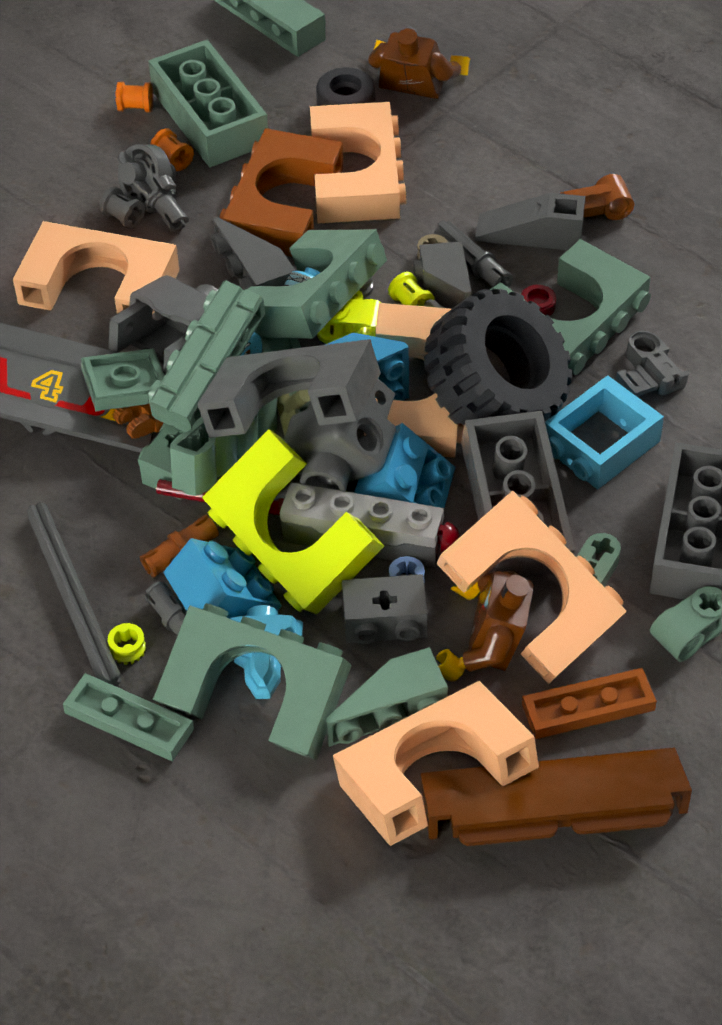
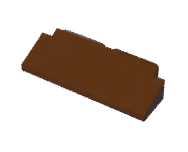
[421,747,692,846]

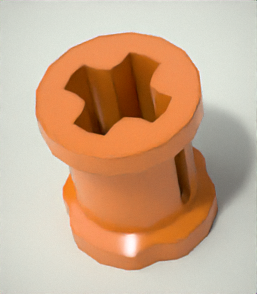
[116,82,154,112]
[150,128,194,172]

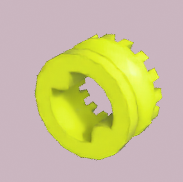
[108,623,146,665]

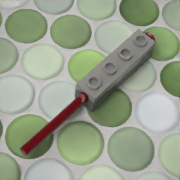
[156,479,460,568]

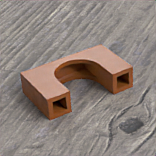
[220,128,344,257]

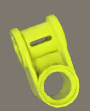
[317,299,381,344]

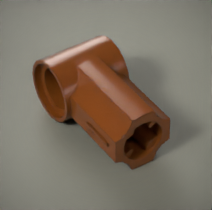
[561,174,635,220]

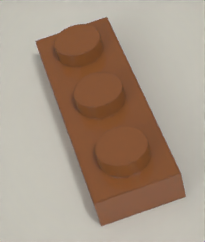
[522,668,657,739]

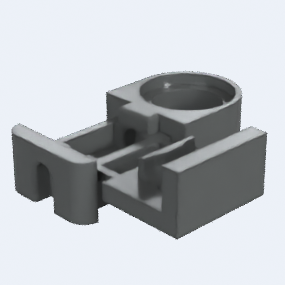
[615,331,690,398]

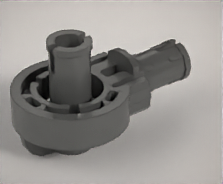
[118,144,189,232]

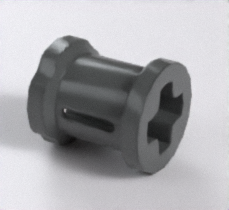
[99,186,145,229]

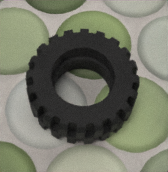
[424,288,572,425]

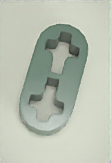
[576,533,621,587]

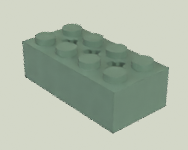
[148,39,268,168]

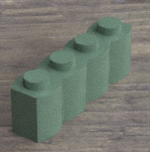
[170,398,278,496]

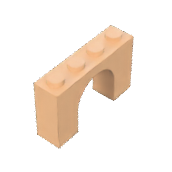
[310,102,406,223]
[13,221,179,314]
[364,303,464,458]
[436,490,627,684]
[333,681,539,846]

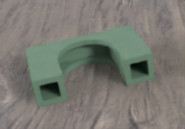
[247,229,387,339]
[544,239,651,375]
[153,603,352,760]

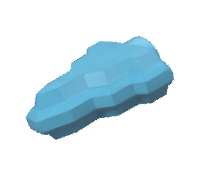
[231,605,303,699]

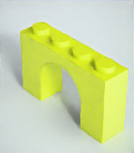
[202,429,384,614]

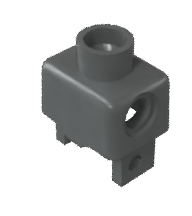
[108,275,218,375]
[284,379,397,492]

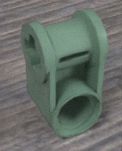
[650,586,722,662]

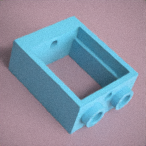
[545,375,664,490]

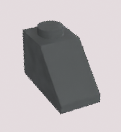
[413,241,471,309]

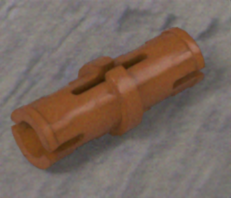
[140,515,219,578]

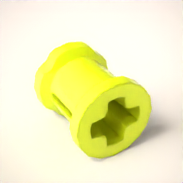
[388,272,434,306]

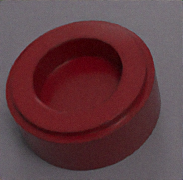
[521,285,556,316]

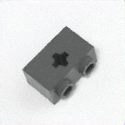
[342,574,428,644]

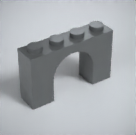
[198,339,381,438]

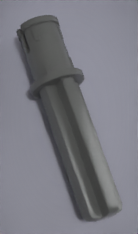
[434,220,513,288]

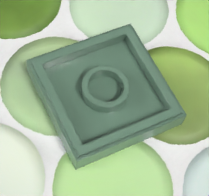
[81,348,165,411]

